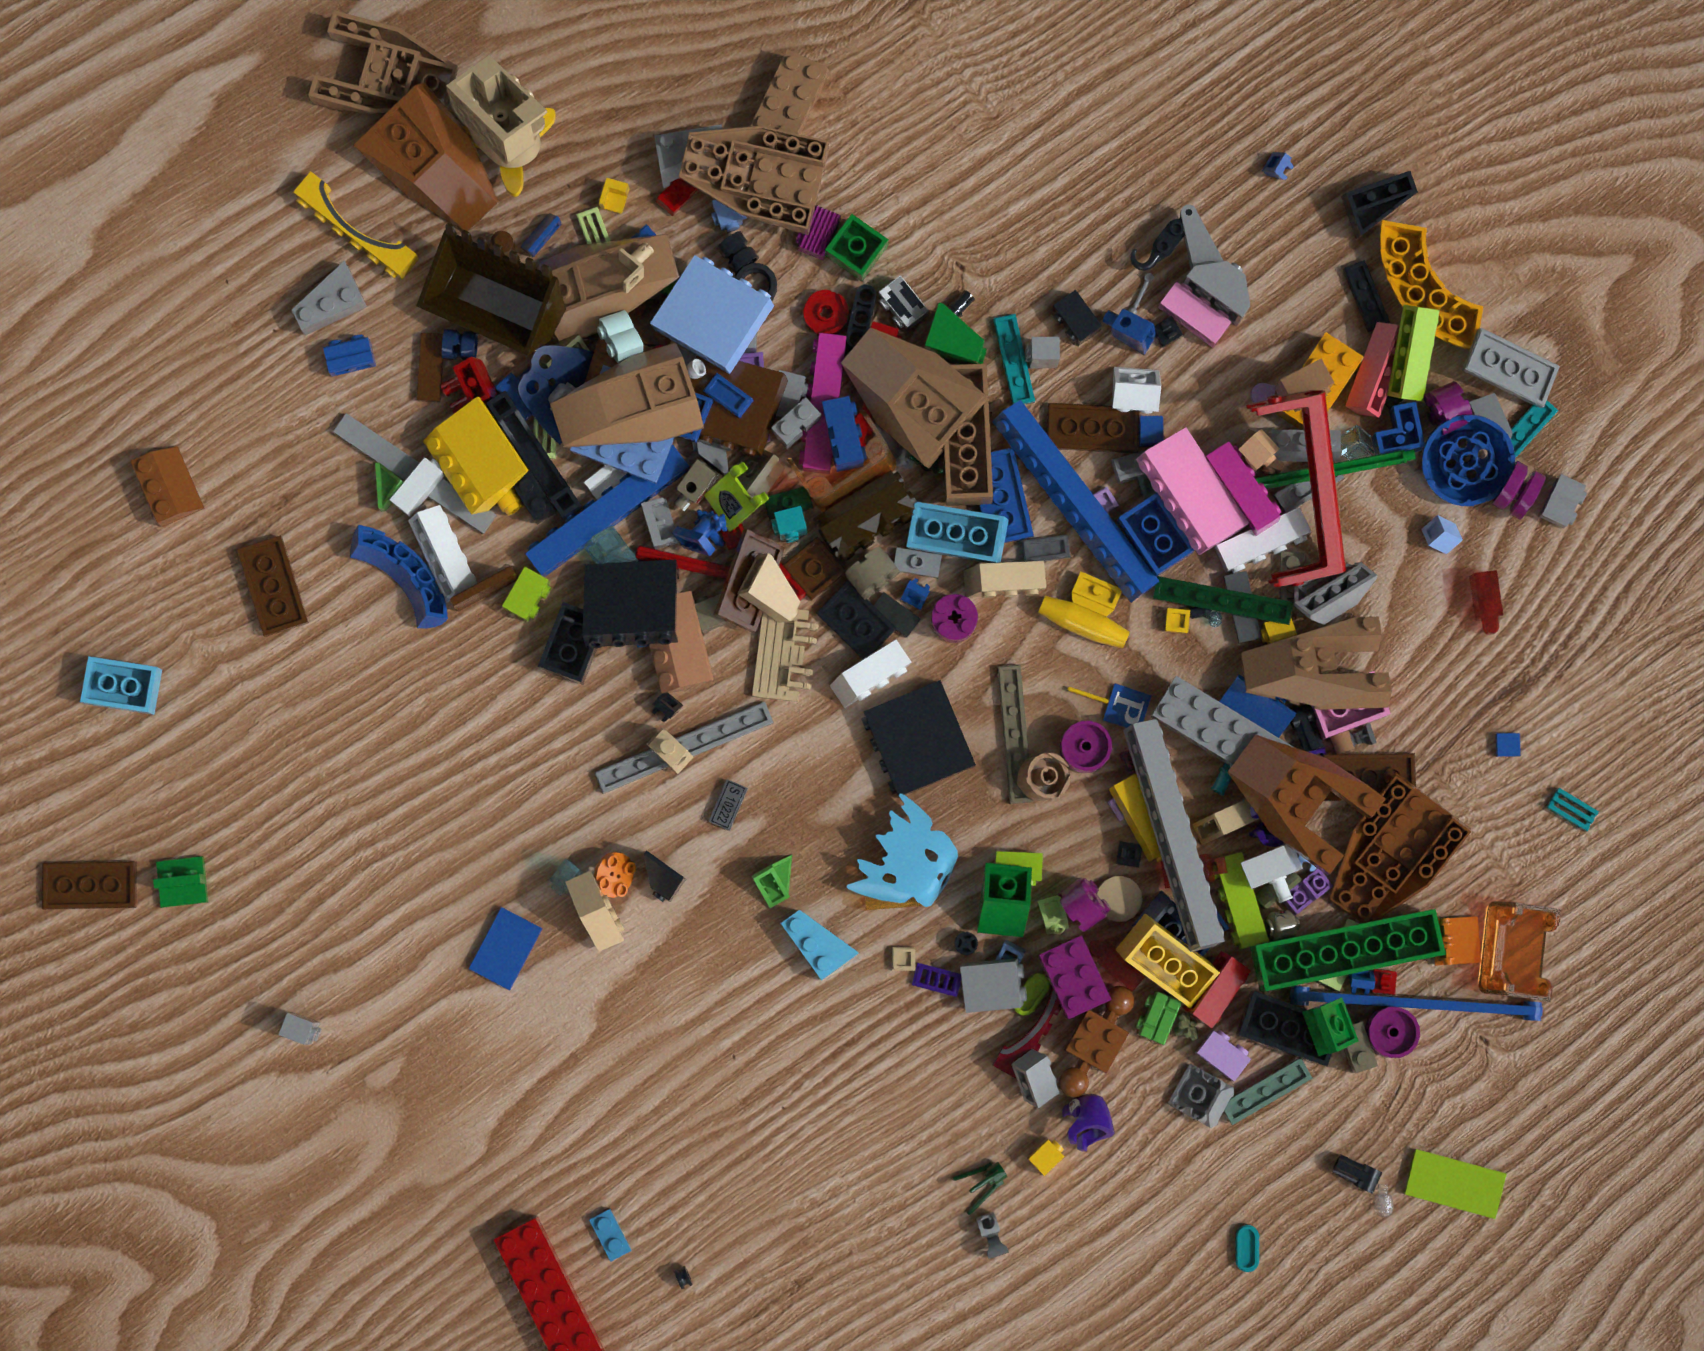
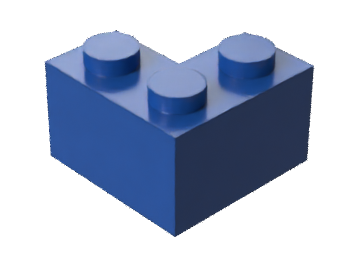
[1371,402,1425,455]

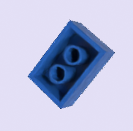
[1116,493,1195,577]

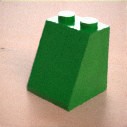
[925,302,987,365]
[977,863,1032,937]

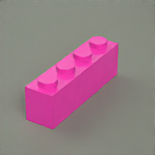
[1206,442,1281,536]

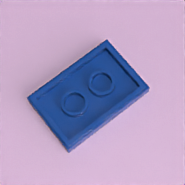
[1219,674,1296,738]
[469,907,543,990]

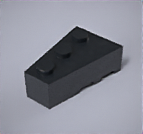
[1341,171,1418,239]

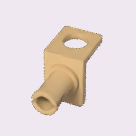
[618,242,654,294]

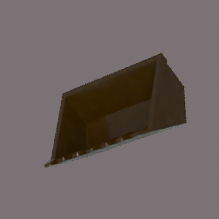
[416,223,566,355]

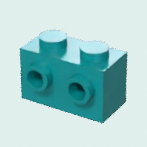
[771,506,807,543]

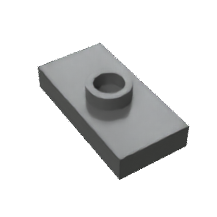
[894,547,942,579]

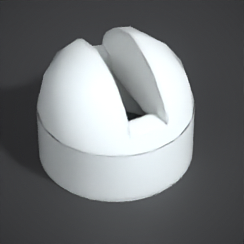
[686,359,706,379]

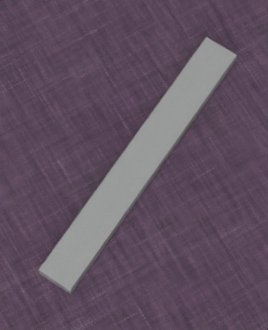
[333,413,497,534]
[594,701,774,794]

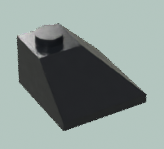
[644,850,687,902]

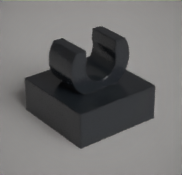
[1154,316,1183,348]
[652,693,683,722]
[1116,841,1142,868]

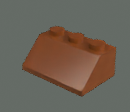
[131,446,205,527]

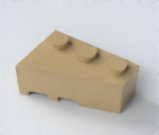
[963,561,1046,598]

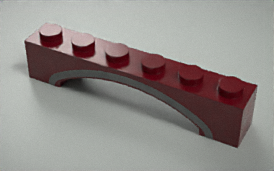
[992,943,1062,1079]

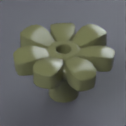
[1174,1012,1198,1041]

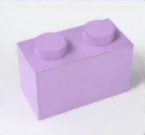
[1195,1030,1251,1082]

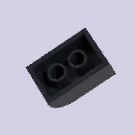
[538,602,597,685]

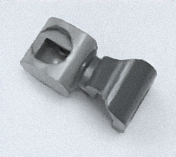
[976,1212,1009,1259]

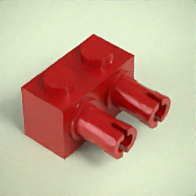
[440,356,498,414]

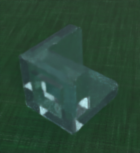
[1341,425,1374,460]

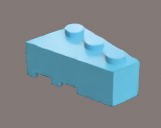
[781,910,859,980]

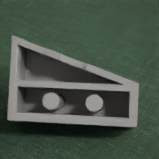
[655,124,722,188]
[292,260,367,335]

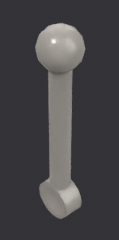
[1128,273,1154,314]

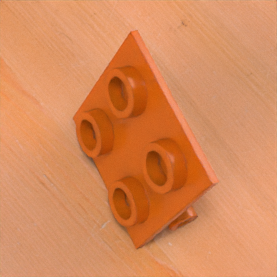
[1434,916,1481,966]

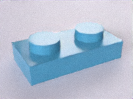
[589,1208,632,1262]

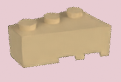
[565,870,625,952]

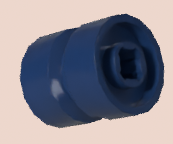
[442,329,478,360]

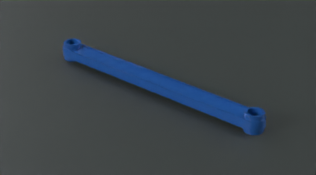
[1289,986,1543,1021]

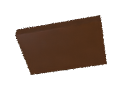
[450,566,518,611]

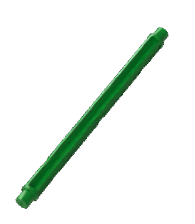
[1255,449,1416,489]

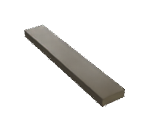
[997,664,1033,804]

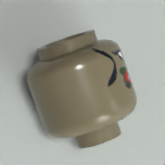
[1263,910,1300,941]

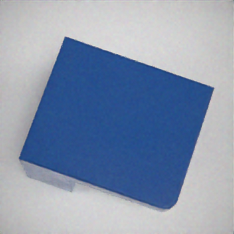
[1139,416,1164,447]

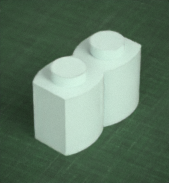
[597,310,643,363]

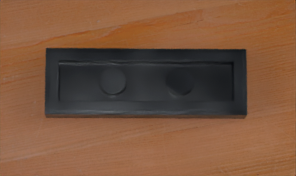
[1343,260,1390,332]

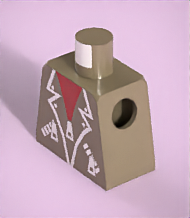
[674,459,722,511]

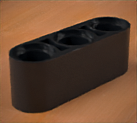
[846,284,876,351]

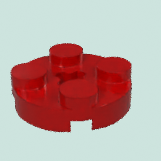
[803,289,849,335]

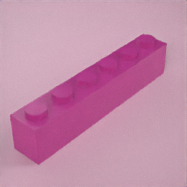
[799,333,847,474]

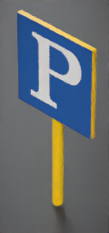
[1067,683,1152,728]

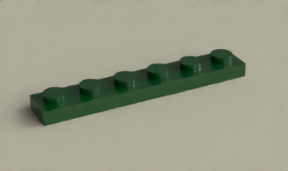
[1153,576,1294,625]

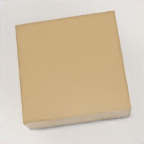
[892,947,915,971]

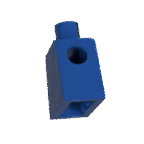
[1103,309,1156,355]

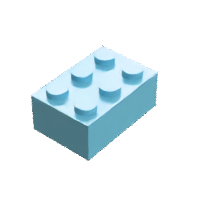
[80,656,162,715]

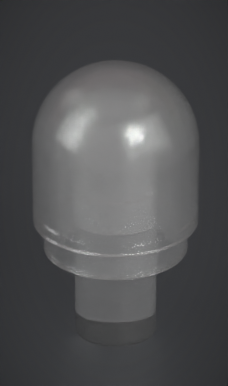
[1374,1184,1393,1217]

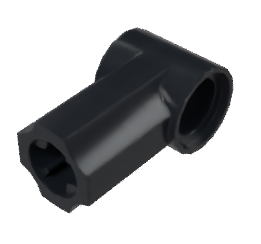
[1290,704,1324,752]
[1332,1154,1382,1194]

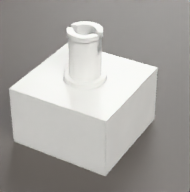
[1241,845,1303,903]

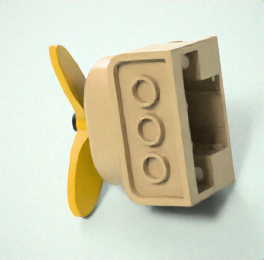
[446,55,556,197]

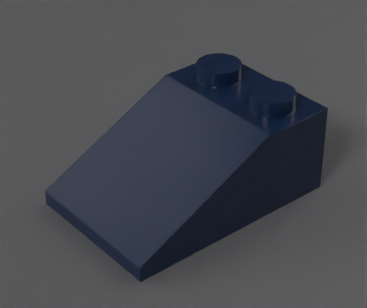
[1132,890,1211,956]

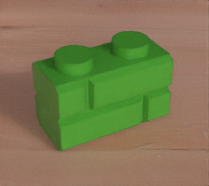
[1135,991,1182,1045]

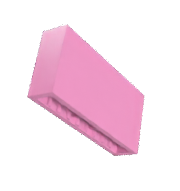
[1136,428,1249,555]

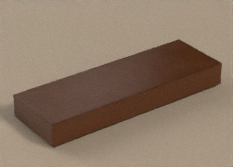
[417,333,443,402]

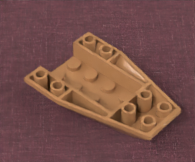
[537,234,679,341]
[550,343,704,447]

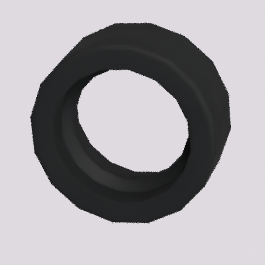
[735,263,777,301]

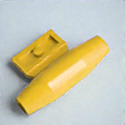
[1038,571,1130,649]

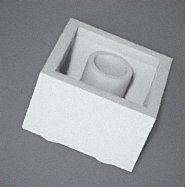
[1112,367,1161,414]

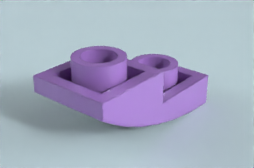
[1283,868,1333,916]

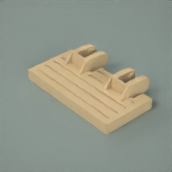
[752,609,819,702]

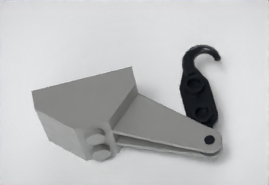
[1130,205,1250,326]

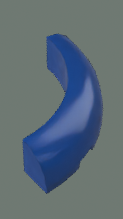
[350,525,448,628]

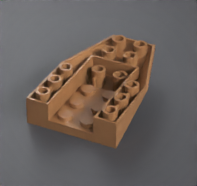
[679,126,829,235]
[841,328,989,468]

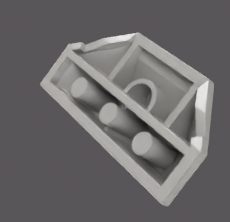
[1294,562,1377,624]

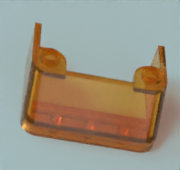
[787,409,896,512]

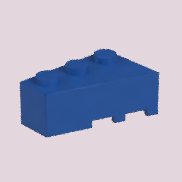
[822,396,867,472]

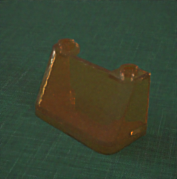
[1478,901,1561,1002]

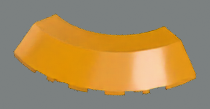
[1380,220,1483,350]

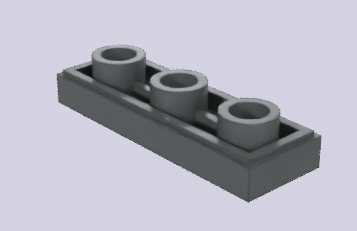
[1223,571,1262,644]

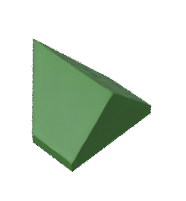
[375,462,403,512]
[752,855,792,908]

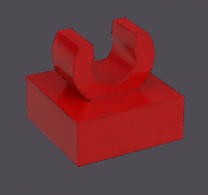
[1371,969,1397,995]

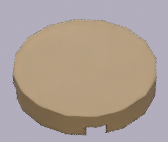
[1097,876,1142,922]

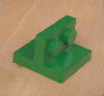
[153,856,208,908]
[1302,997,1359,1056]

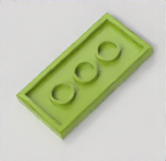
[1404,1149,1507,1219]

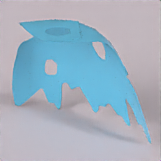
[847,794,958,907]

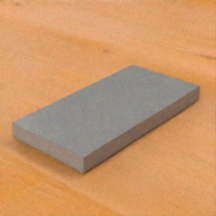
[1462,328,1560,408]

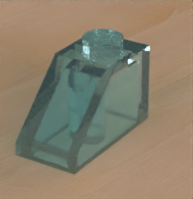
[550,858,584,896]

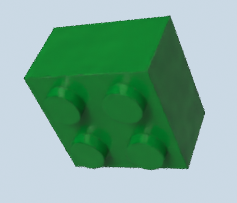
[825,214,889,282]

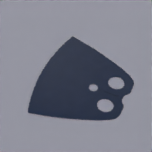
[518,345,594,445]

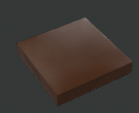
[783,536,846,601]

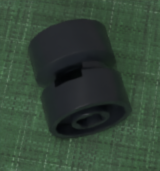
[717,231,759,274]

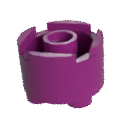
[1423,381,1472,435]
[931,594,978,643]
[1058,878,1111,932]

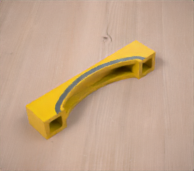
[293,171,419,280]

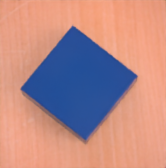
[1495,733,1521,757]

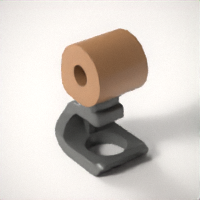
[1330,723,1377,755]

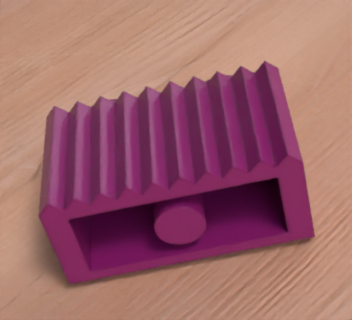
[796,205,841,261]

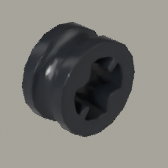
[674,1266,693,1289]

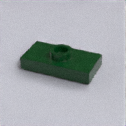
[765,486,813,521]

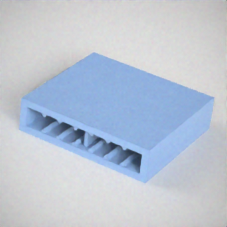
[650,255,774,374]

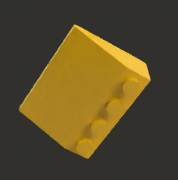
[423,397,529,515]

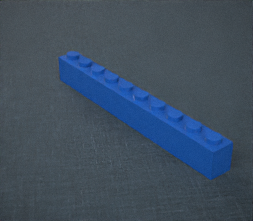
[992,400,1159,603]

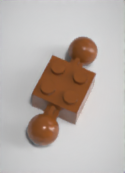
[1059,986,1134,1097]

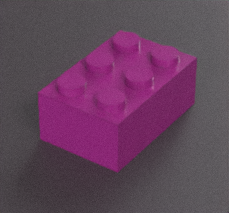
[1038,935,1111,1019]

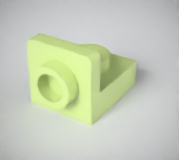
[1038,895,1069,935]

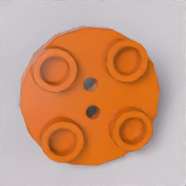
[594,852,636,898]

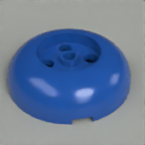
[1422,414,1515,506]

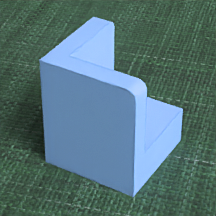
[1421,515,1463,554]

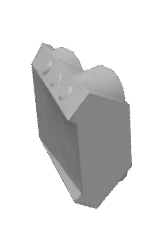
[1168,1064,1234,1128]

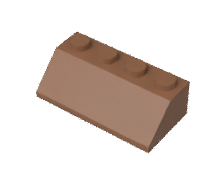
[649,591,714,693]

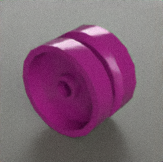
[1492,460,1546,520]
[1060,721,1112,773]
[1365,1007,1420,1058]

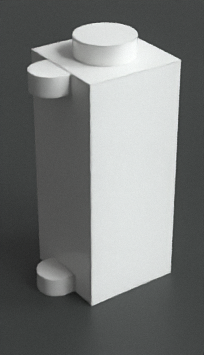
[390,458,445,517]

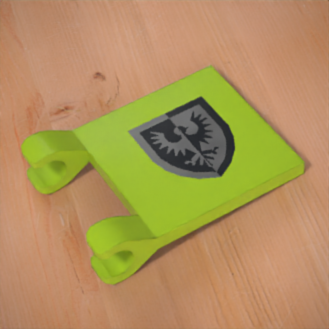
[704,462,769,532]

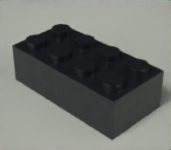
[1236,991,1332,1067]

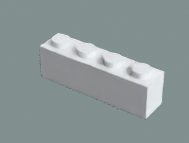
[408,505,477,603]
[1214,507,1311,574]

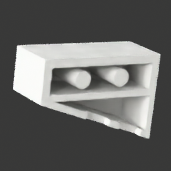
[830,640,911,708]

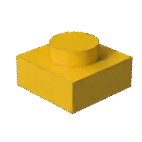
[1165,608,1190,634]

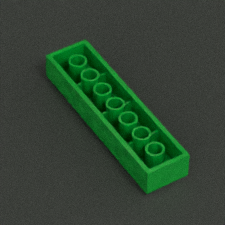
[1250,909,1446,992]

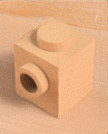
[1238,429,1280,469]

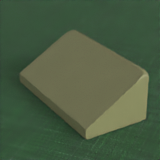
[1255,873,1302,909]

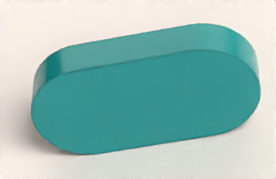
[1235,1224,1259,1272]

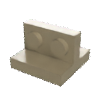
[736,450,785,498]

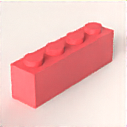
[1345,322,1400,418]

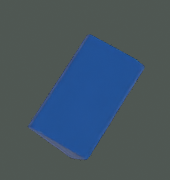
[521,213,562,258]

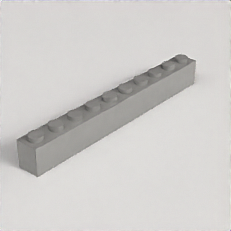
[1123,719,1224,952]

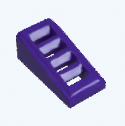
[912,963,962,997]

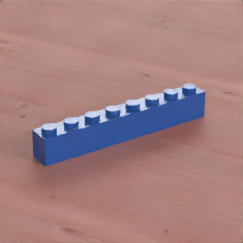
[525,445,690,577]

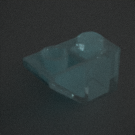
[584,525,638,564]

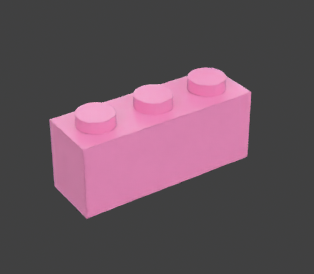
[1158,282,1231,348]

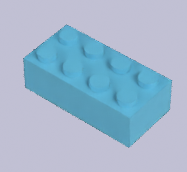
[906,502,1009,563]

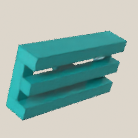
[1546,788,1599,832]

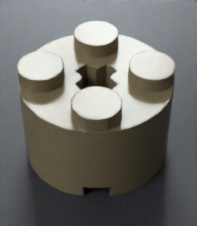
[845,546,901,600]

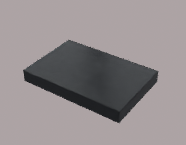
[816,580,897,660]

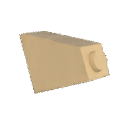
[737,553,800,623]
[1192,799,1260,845]

